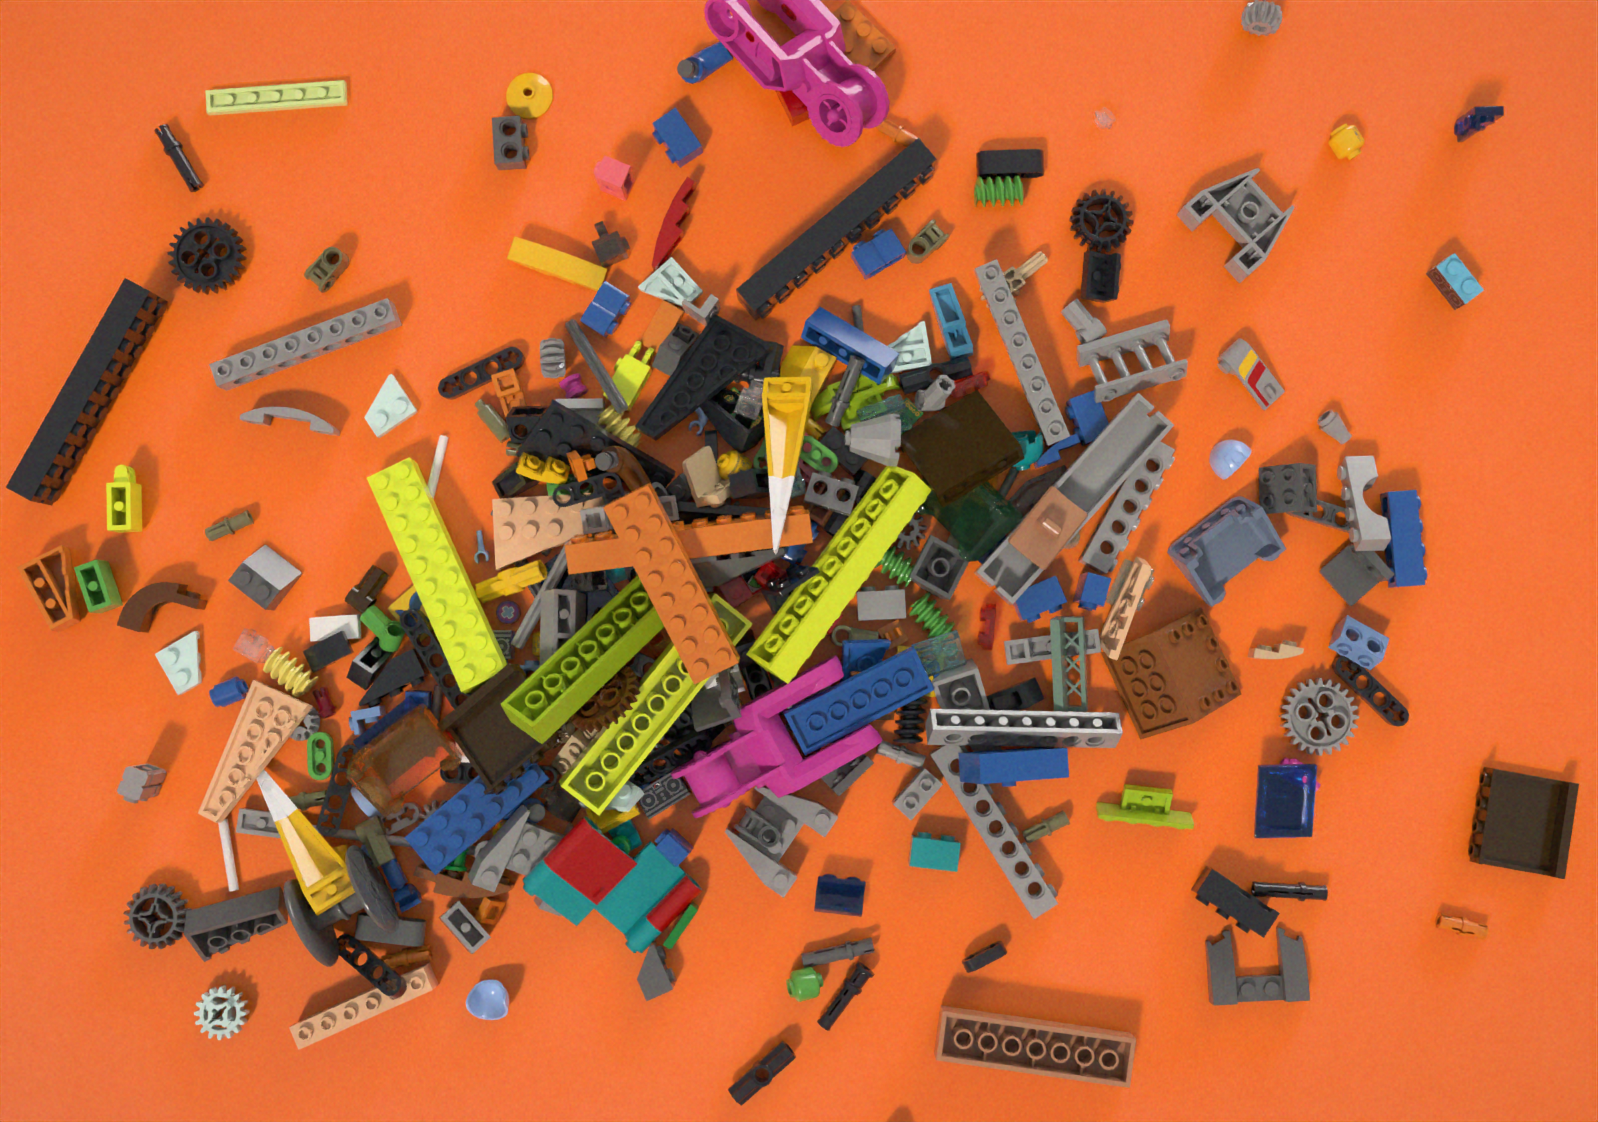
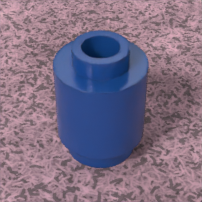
[209,676,249,707]

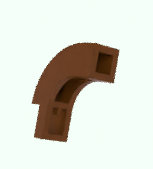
[117,582,207,633]

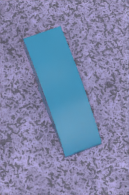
[929,283,973,360]

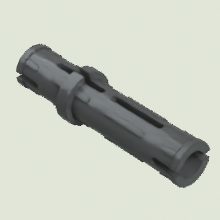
[825,355,865,427]
[801,937,875,968]

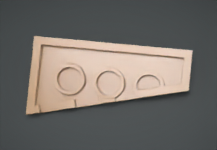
[1099,556,1151,660]

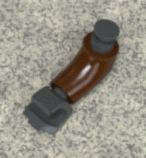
[595,446,669,497]

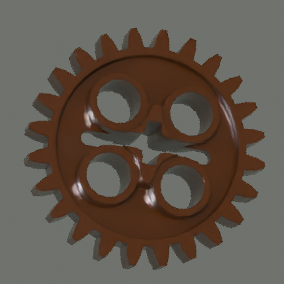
[569,665,641,733]

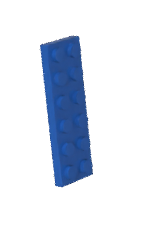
[783,646,934,755]
[404,764,550,875]

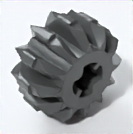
[897,512,927,550]

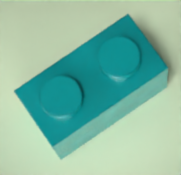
[908,832,961,872]

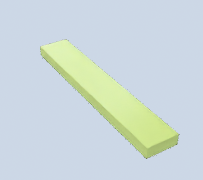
[205,80,348,116]

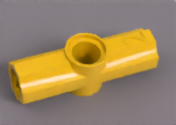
[475,560,548,603]

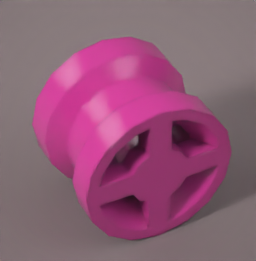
[559,373,588,399]

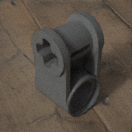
[734,806,781,848]

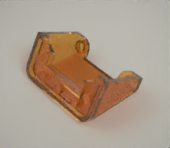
[346,703,462,818]

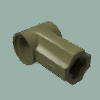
[830,625,879,647]
[355,815,395,868]

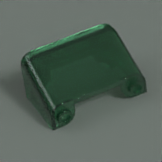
[916,478,1023,562]

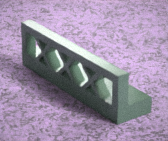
[1050,616,1088,712]

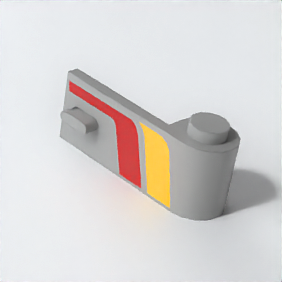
[1217,338,1285,410]

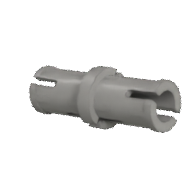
[876,740,926,770]

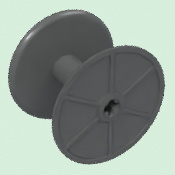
[284,845,399,967]

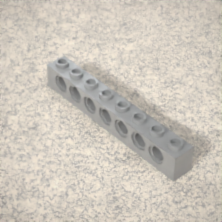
[973,259,1070,446]
[209,298,402,391]
[925,709,1123,748]
[929,745,1058,919]

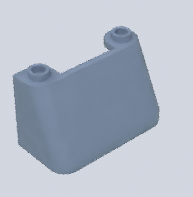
[1167,496,1286,607]

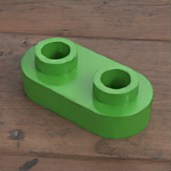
[800,436,838,473]
[307,732,334,780]

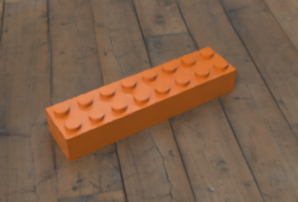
[603,482,740,685]

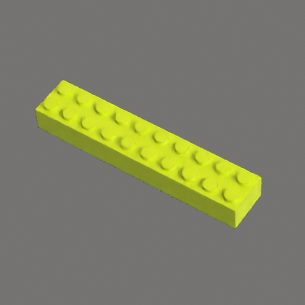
[367,457,507,694]
[746,466,931,684]
[559,592,753,815]

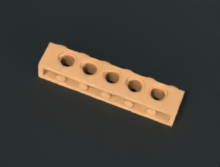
[289,962,439,1050]

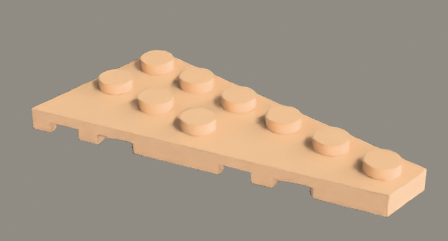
[492,490,631,571]
[198,680,313,823]

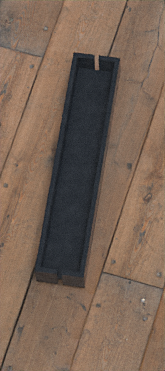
[736,138,937,321]
[6,278,168,506]

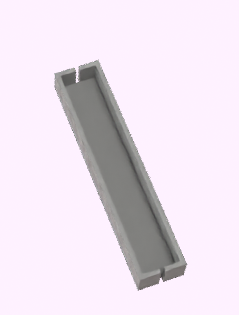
[974,393,1174,605]

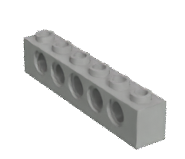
[1078,441,1175,575]

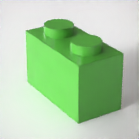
[74,559,123,613]

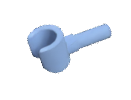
[474,530,490,564]

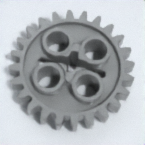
[1279,678,1359,756]

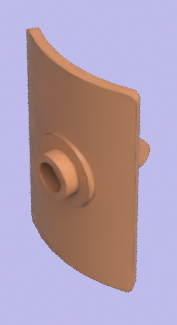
[1008,486,1088,570]

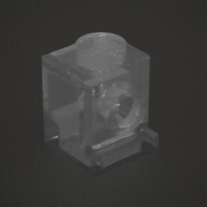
[734,380,763,420]
[233,628,275,663]

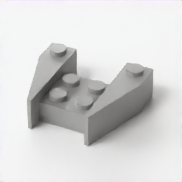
[1177,168,1295,284]
[725,786,838,898]
[468,804,574,916]

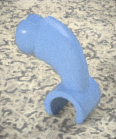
[689,407,708,437]

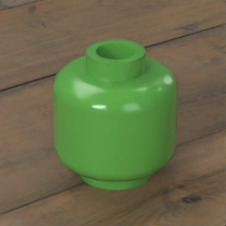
[786,967,823,1002]

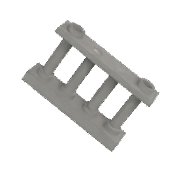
[1076,319,1188,403]

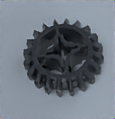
[1069,189,1133,253]

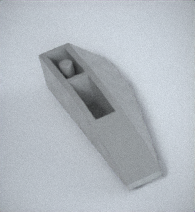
[540,589,586,728]

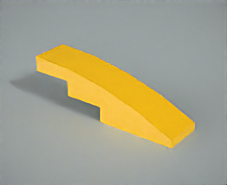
[507,237,607,291]

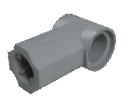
[1061,299,1107,344]
[915,375,955,411]

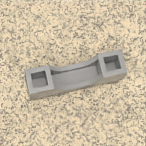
[1337,456,1391,551]

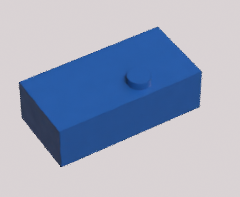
[958,747,1069,787]

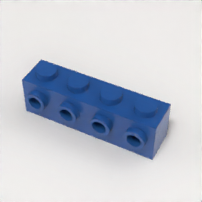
[801,307,899,385]
[1380,490,1427,588]

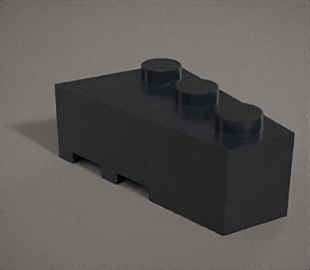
[1191,866,1280,938]

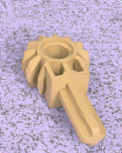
[979,251,1048,308]

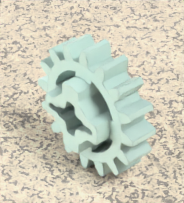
[194,985,250,1040]

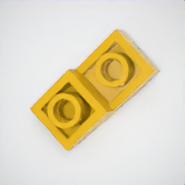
[516,452,570,484]

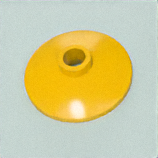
[506,73,553,119]

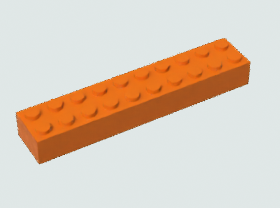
[564,505,813,574]

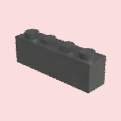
[184,886,288,962]

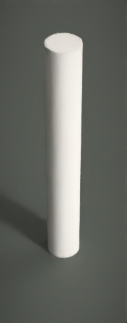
[427,435,449,499]
[218,819,239,892]

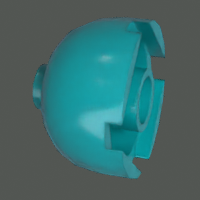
[1011,430,1043,470]

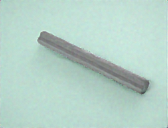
[511,541,569,649]

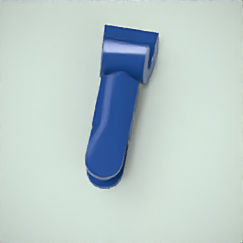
[381,850,422,913]

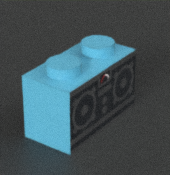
[1426,253,1484,310]

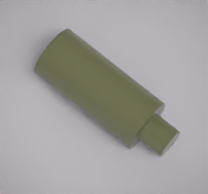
[474,399,510,443]

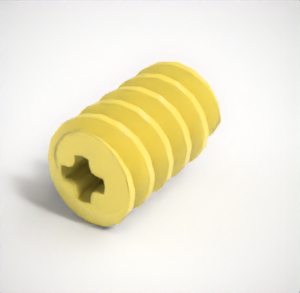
[595,405,642,447]
[263,647,319,698]

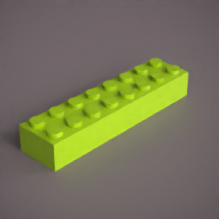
[501,575,664,744]

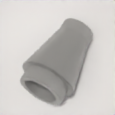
[1317,410,1352,444]

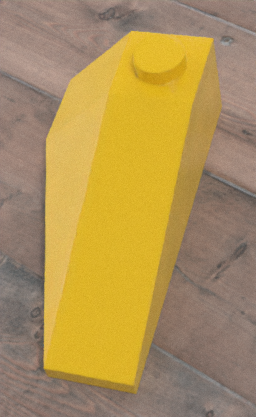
[779,345,837,408]

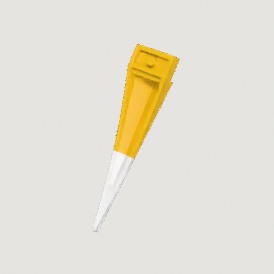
[762,377,812,554]
[257,769,355,916]

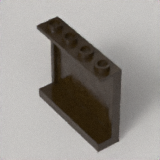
[900,390,1025,508]
[437,663,568,795]
[1468,767,1579,879]

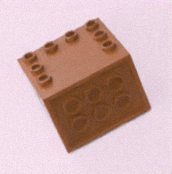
[1101,608,1242,740]

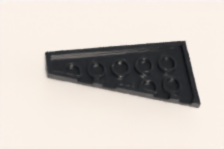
[635,314,774,441]
[516,399,676,488]

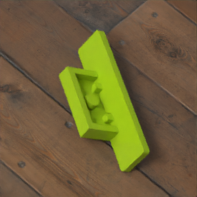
[1096,784,1194,829]

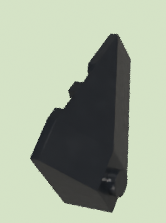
[700,388,765,454]

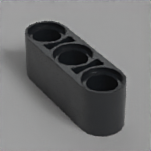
[976,149,1044,180]

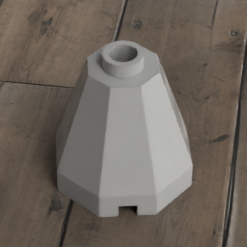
[845,414,901,467]

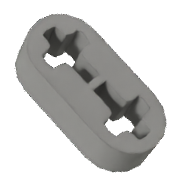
[380,802,422,835]

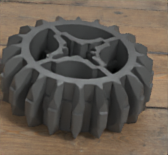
[123,883,192,949]

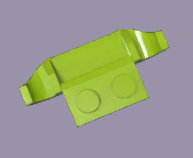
[810,373,902,434]

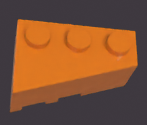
[17,545,81,633]

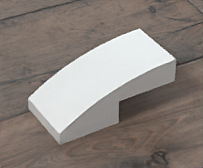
[309,614,361,642]

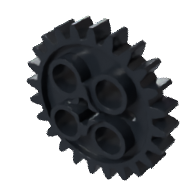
[168,217,247,295]

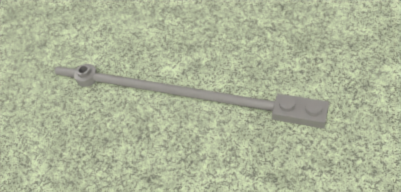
[236,808,490,859]

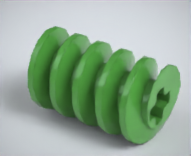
[974,176,1024,207]
[874,546,915,589]
[909,592,957,646]

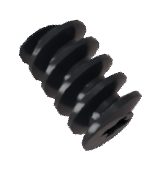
[893,697,928,744]

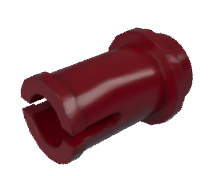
[312,687,337,719]

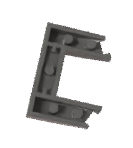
[1205,927,1310,1006]

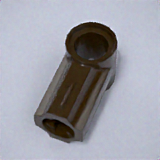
[345,565,391,614]

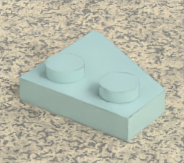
[638,257,703,307]
[888,321,932,374]
[155,631,202,695]

